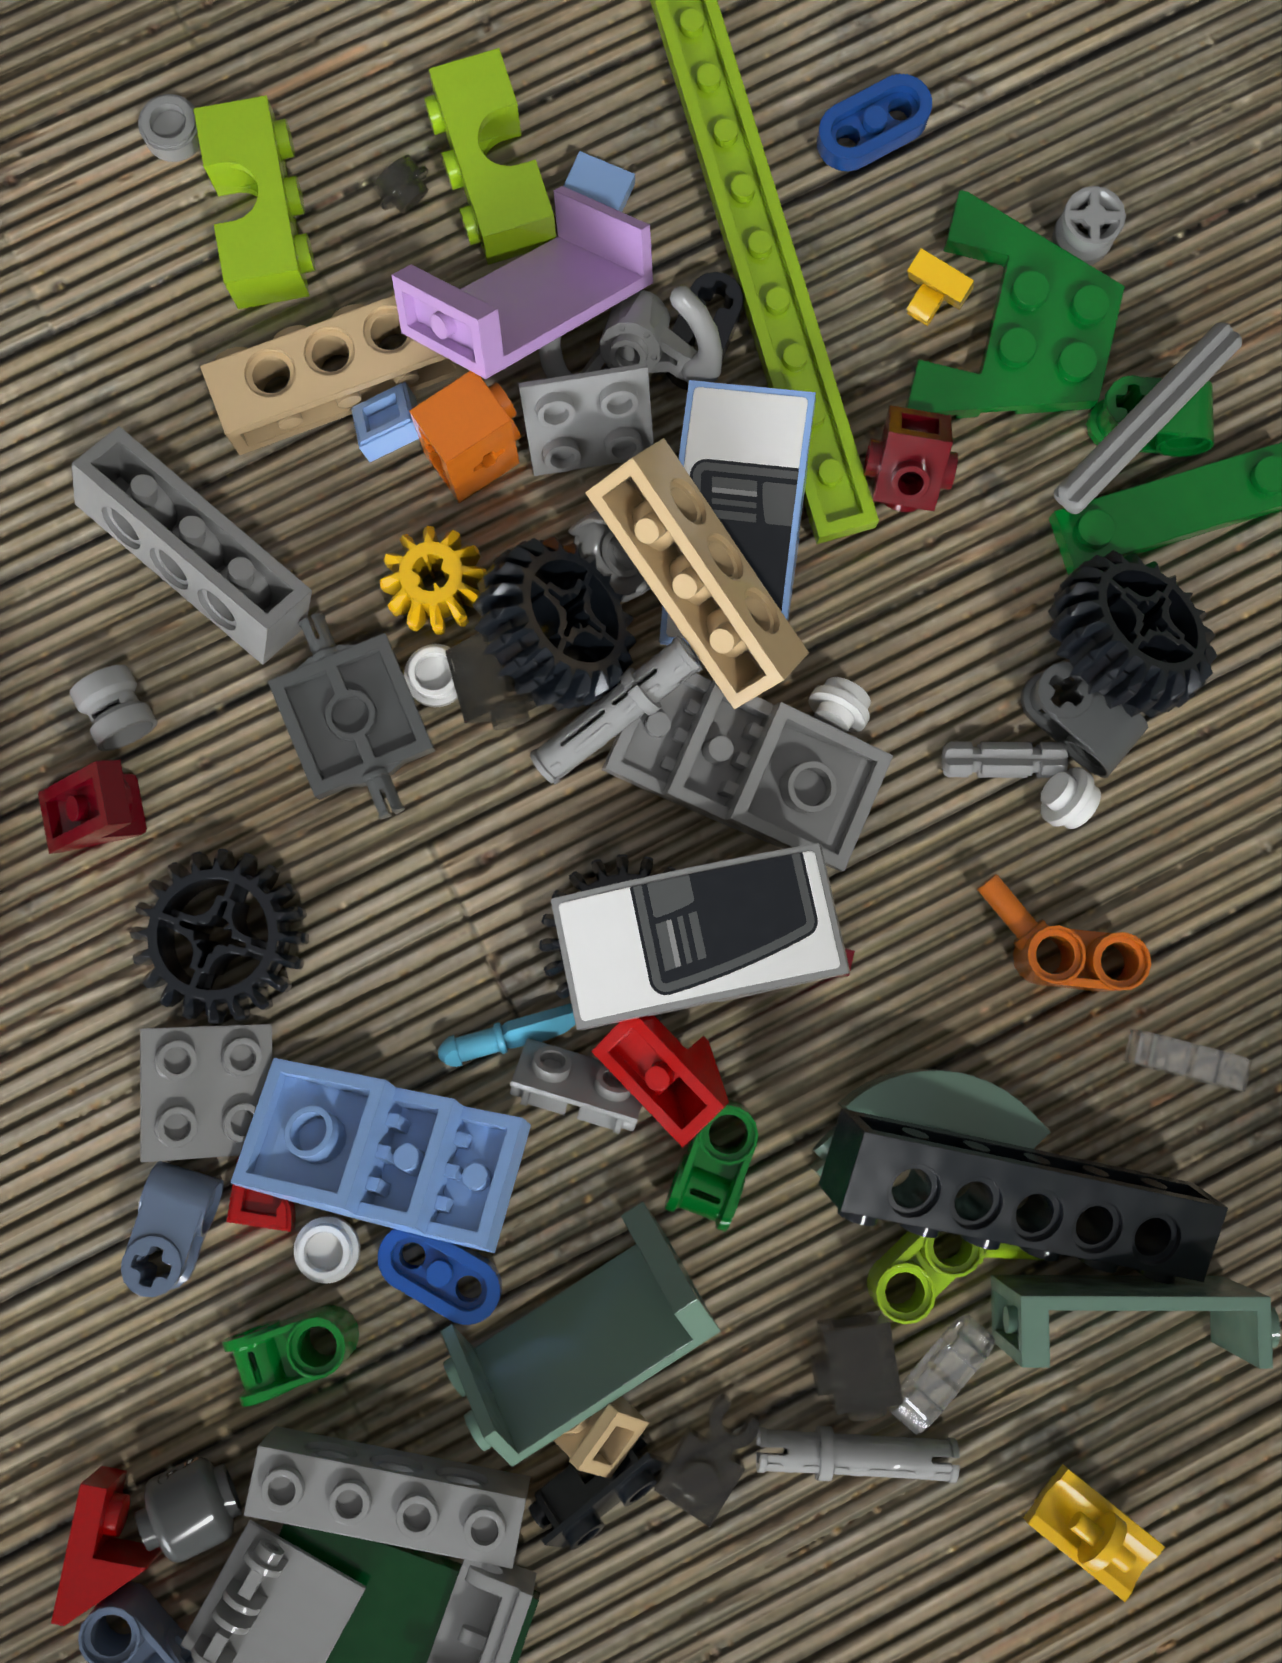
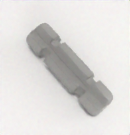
[941,741,1068,778]

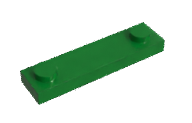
[1048,442,1282,575]

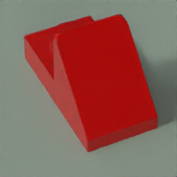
[591,1016,729,1148]
[51,1466,162,1626]

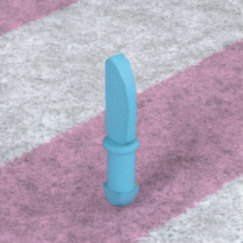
[438,1003,576,1067]

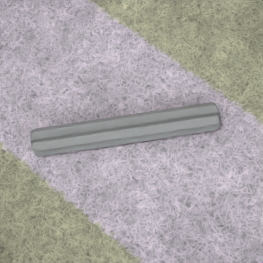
[1054,322,1242,514]

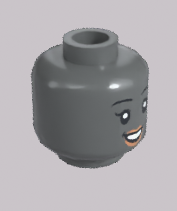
[135,1457,243,1563]

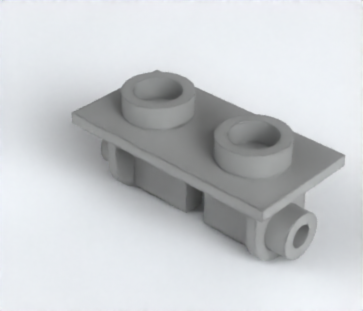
[510,1038,642,1134]

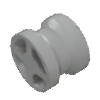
[1052,186,1126,265]

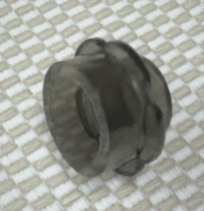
[372,155,429,214]

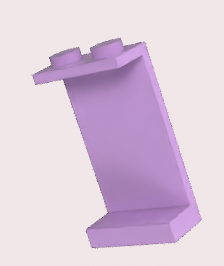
[391,186,653,379]

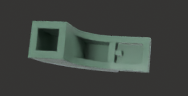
[810,1068,1051,1177]

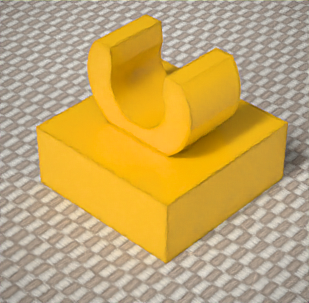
[906,248,974,327]

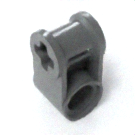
[1021,662,1149,778]

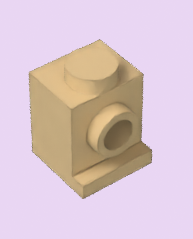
[553,1396,649,1478]

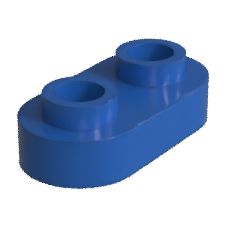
[816,74,932,171]
[378,1229,502,1325]

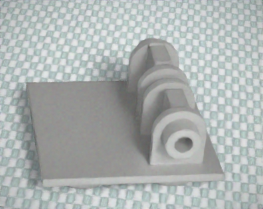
[518,363,654,476]
[140,1024,272,1162]
[180,1520,366,1663]

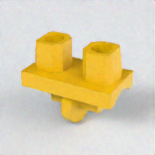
[1023,1464,1165,1602]

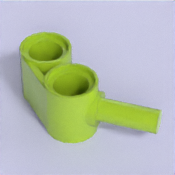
[867,1231,1043,1325]

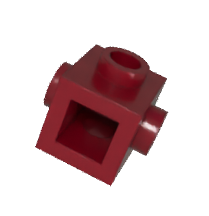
[864,405,958,512]

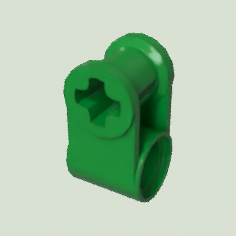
[1086,375,1214,457]
[664,1099,759,1232]
[222,1305,359,1407]

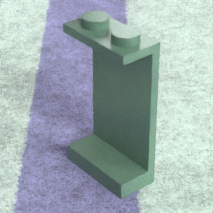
[441,1201,721,1467]
[991,1275,1280,1369]

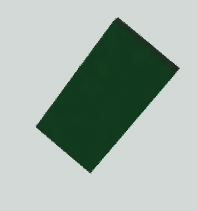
[279,1524,540,1663]

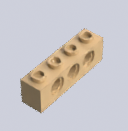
[200,291,469,455]
[585,438,809,710]

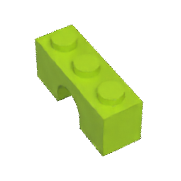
[423,48,556,265]
[193,95,316,309]

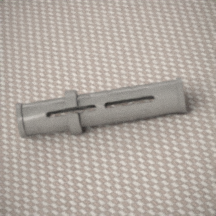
[530,636,703,785]
[756,1426,960,1483]

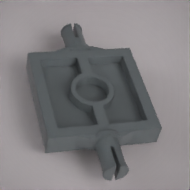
[268,613,436,819]

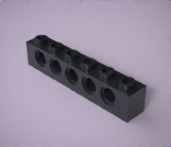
[818,1108,1228,1284]

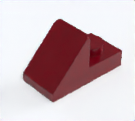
[38,760,147,854]

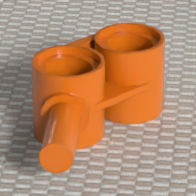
[977,874,1151,992]

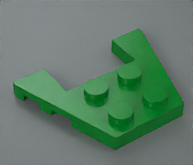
[905,190,1125,419]

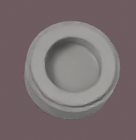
[138,94,200,162]

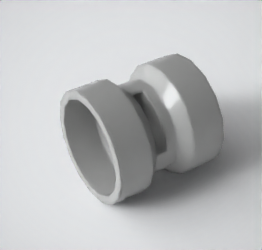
[69,665,158,751]

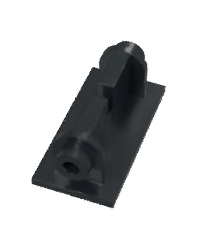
[528,1433,667,1550]

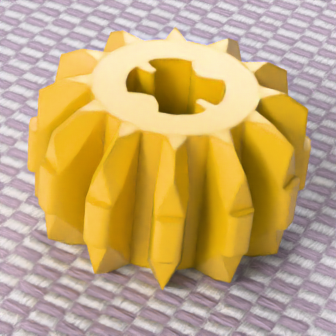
[380,525,487,635]

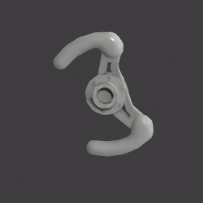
[538,286,723,384]

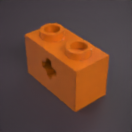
[409,371,521,503]

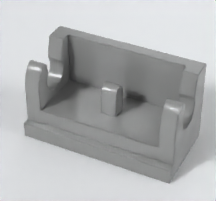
[427,1559,537,1663]

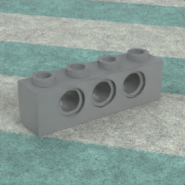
[72,426,312,665]
[244,1426,531,1569]

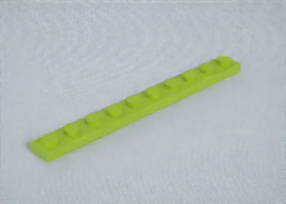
[650,0,879,544]

